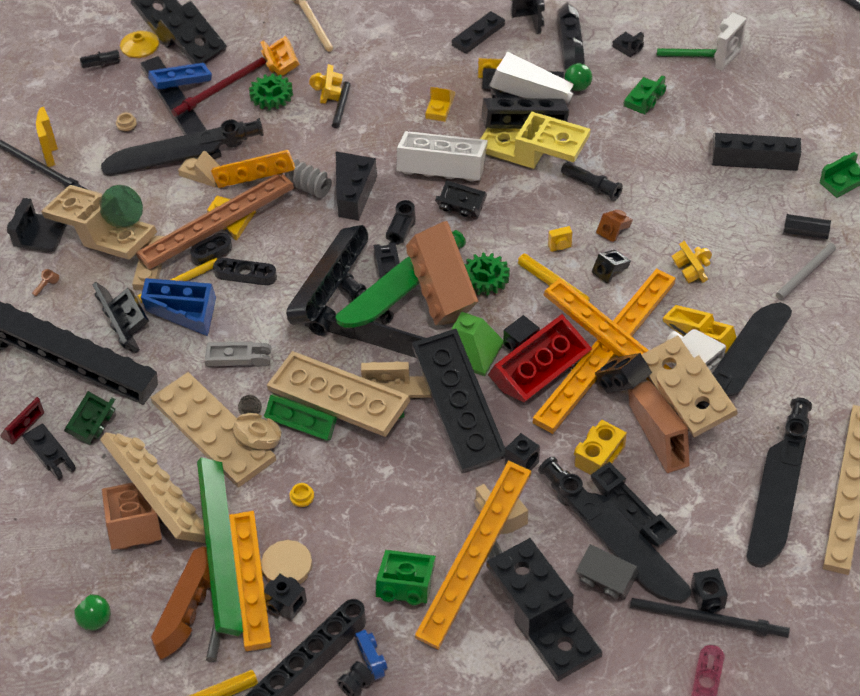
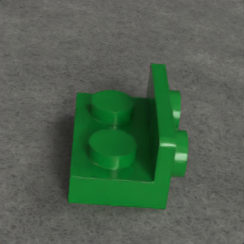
[623,75,667,115]
[820,151,860,198]

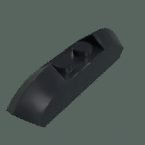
[557,2,585,69]

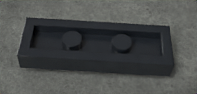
[452,11,505,54]

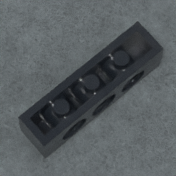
[481,98,569,129]

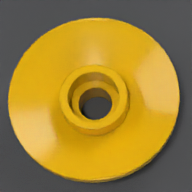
[120,31,159,58]

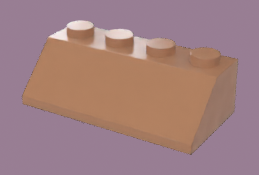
[406,221,479,326]

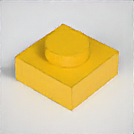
[548,226,572,252]

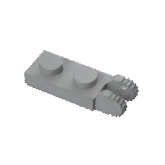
[205,341,271,367]

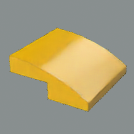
[36,106,58,167]

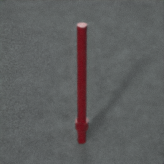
[171,57,266,117]

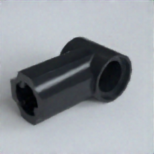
[386,200,416,245]

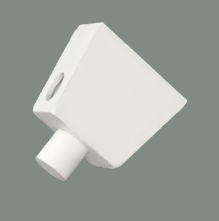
[667,329,726,371]

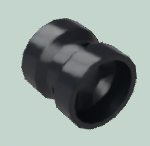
[337,661,375,696]

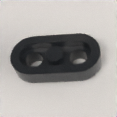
[190,233,232,264]

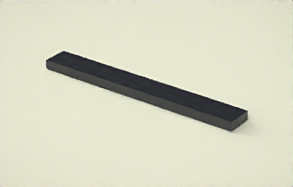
[140,56,222,160]

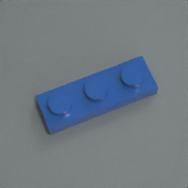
[148,63,212,89]

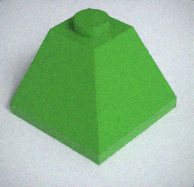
[452,312,503,376]

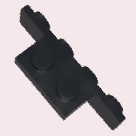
[92,282,149,353]

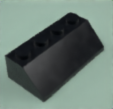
[712,133,801,171]

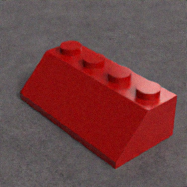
[488,314,592,402]

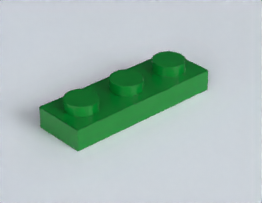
[264,394,337,440]

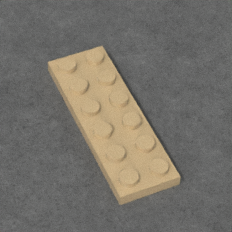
[267,351,410,437]
[150,372,276,488]
[100,432,206,543]

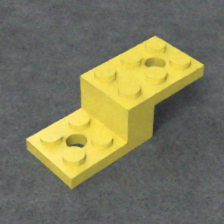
[481,112,591,169]

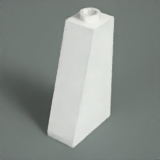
[489,52,573,104]

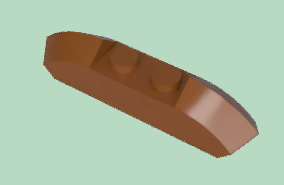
[151,546,211,660]

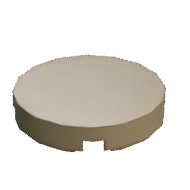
[233,413,281,450]
[261,540,313,584]

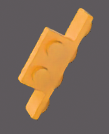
[211,150,295,188]

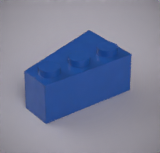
[141,278,216,336]

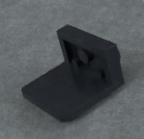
[510,0,545,34]
[7,198,67,252]

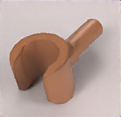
[32,269,59,297]

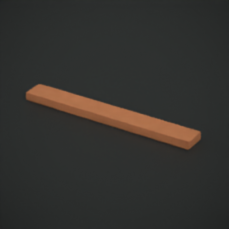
[136,173,294,270]

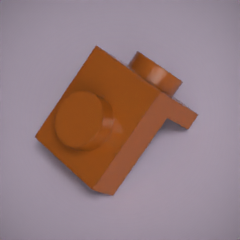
[596,209,633,242]

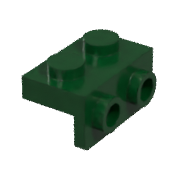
[64,391,116,445]

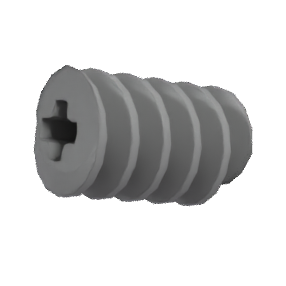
[285,159,332,199]

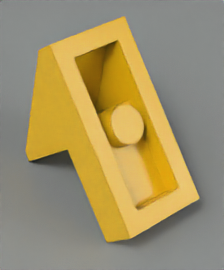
[425,87,455,122]

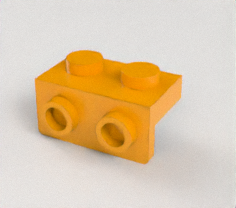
[260,36,300,76]

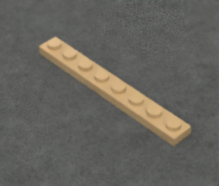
[823,405,860,575]

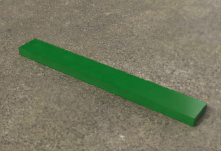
[197,457,243,636]

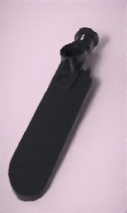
[101,118,264,175]
[681,302,792,431]
[287,306,425,358]
[746,397,812,568]
[538,457,691,604]

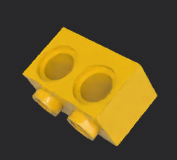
[574,419,627,475]

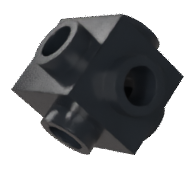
[264,573,307,620]

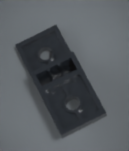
[130,0,227,64]
[486,538,603,682]

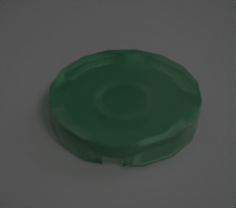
[99,184,143,228]

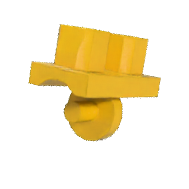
[309,64,343,104]
[672,241,712,283]

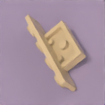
[361,361,431,398]

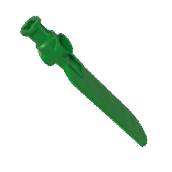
[336,230,466,328]

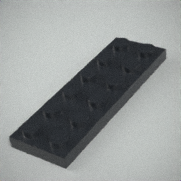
[412,329,505,473]

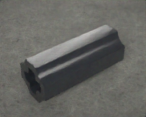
[783,214,831,239]

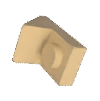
[178,151,220,188]

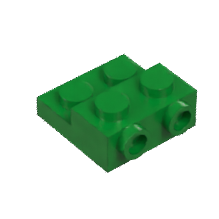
[376,550,436,605]

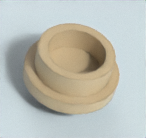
[116,112,137,131]

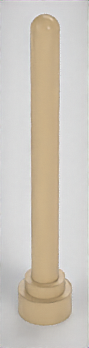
[293,0,333,52]

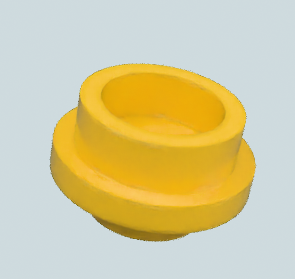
[289,483,314,507]

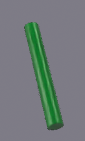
[657,48,717,57]

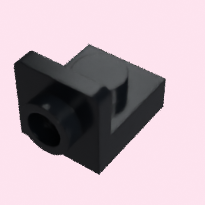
[612,32,644,57]
[592,249,631,283]

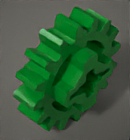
[249,73,293,110]
[464,252,510,296]

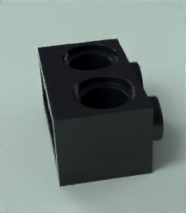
[595,353,652,393]

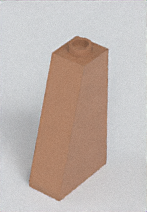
[628,380,690,473]

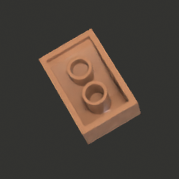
[102,483,162,550]

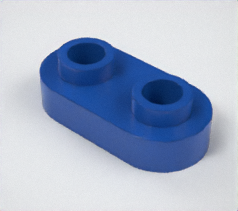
[355,630,388,681]

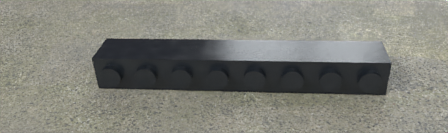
[0,301,158,405]

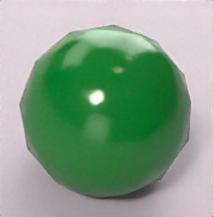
[564,63,592,92]
[74,594,111,631]

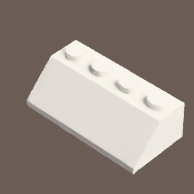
[396,131,488,181]

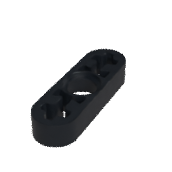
[213,258,277,286]

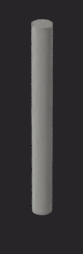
[776,243,836,300]

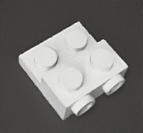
[714,13,747,71]

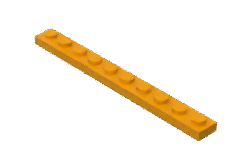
[533,268,676,434]

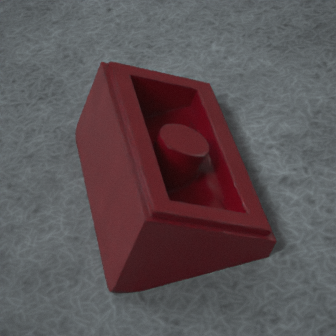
[0,397,45,445]

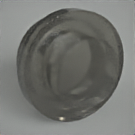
[238,395,262,415]

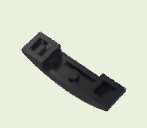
[591,461,678,547]

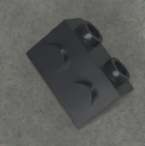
[435,180,487,218]

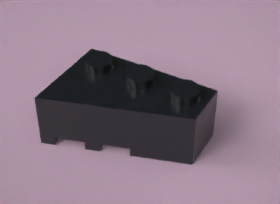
[336,151,377,221]

